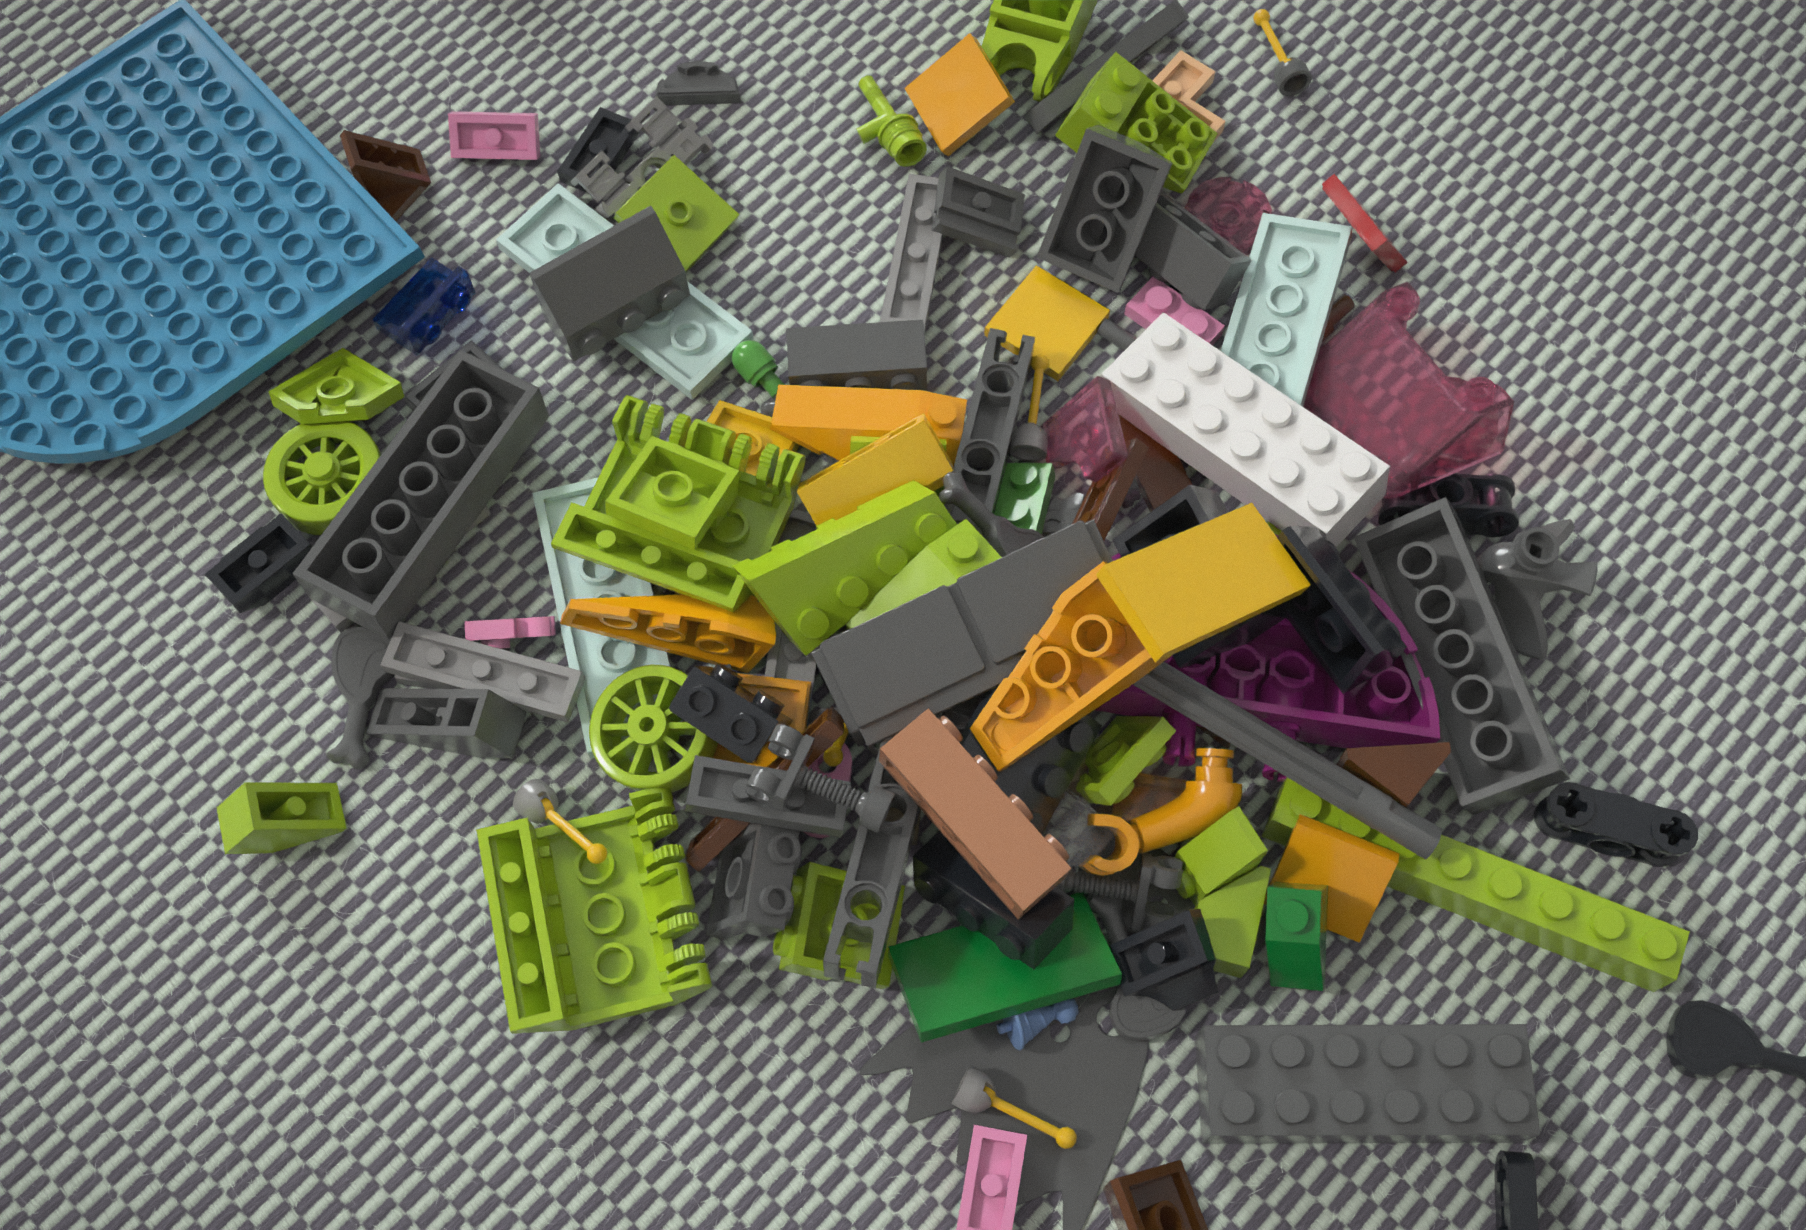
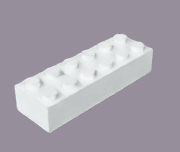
[1101,312,1390,547]

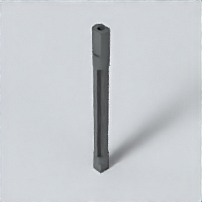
[1133,662,1442,860]

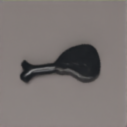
[1666,1000,1806,1084]

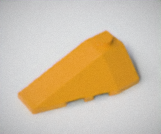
[770,385,967,467]
[970,561,1172,772]
[560,595,776,673]

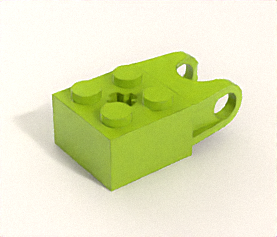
[982,0,1098,102]

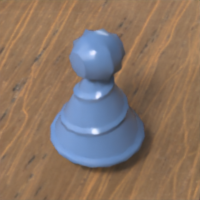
[997,999,1079,1051]

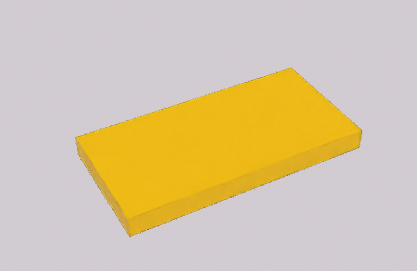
[1096,503,1311,663]

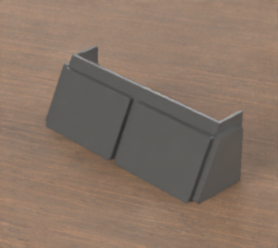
[811,519,1113,759]

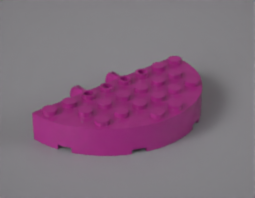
[1095,534,1440,782]

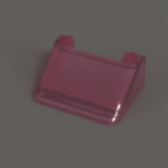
[1303,282,1514,499]

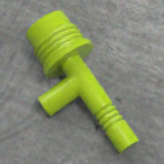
[856,75,927,167]

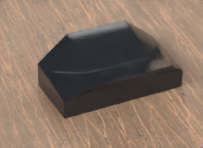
[204,513,312,613]
[1109,909,1218,1011]

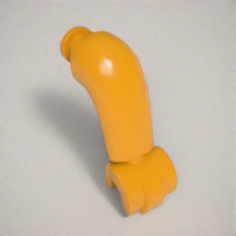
[1079,748,1242,876]

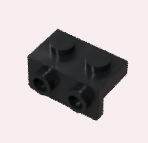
[669,663,793,763]

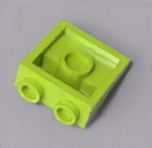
[605,436,739,550]
[773,862,905,989]

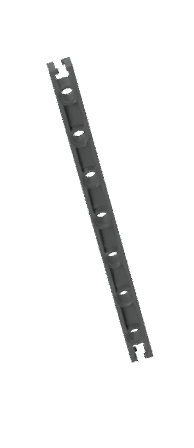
[823,328,1035,989]

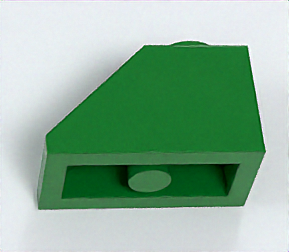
[1266,882,1328,991]

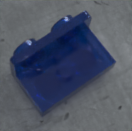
[372,257,476,356]

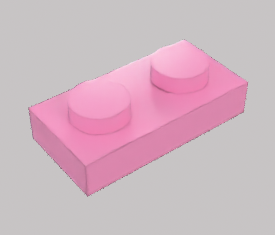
[448,111,540,160]
[1124,277,1225,346]
[956,1125,1027,1230]

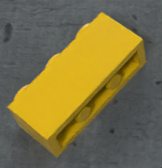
[797,413,953,526]

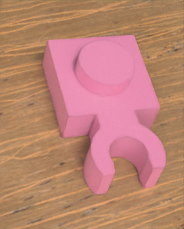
[464,616,556,649]

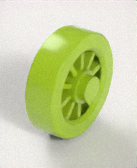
[263,421,381,535]
[589,665,718,792]

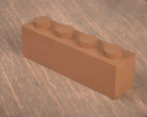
[879,708,1072,920]

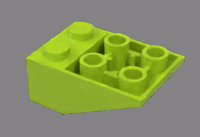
[1055,52,1218,194]

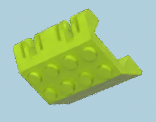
[551,395,805,612]
[476,788,712,1034]

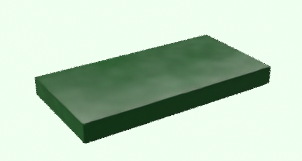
[888,892,1122,1043]

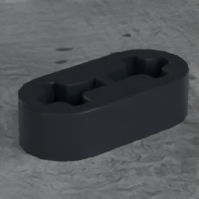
[1494,1150,1539,1230]

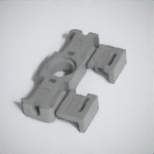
[570,96,713,226]

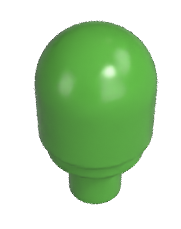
[732,340,785,398]

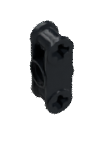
[1378,469,1519,538]
[1534,782,1698,867]

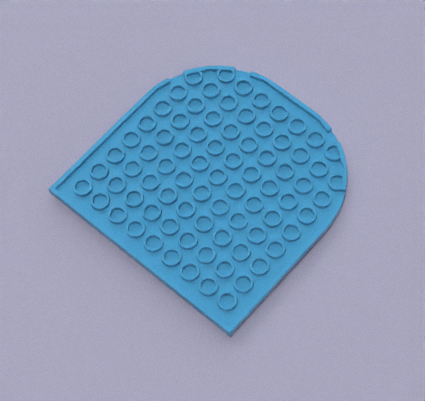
[0,0,425,464]

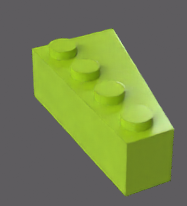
[732,480,957,656]

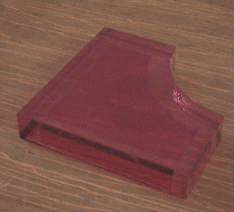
[1040,376,1128,482]

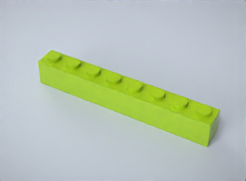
[1261,777,1690,992]

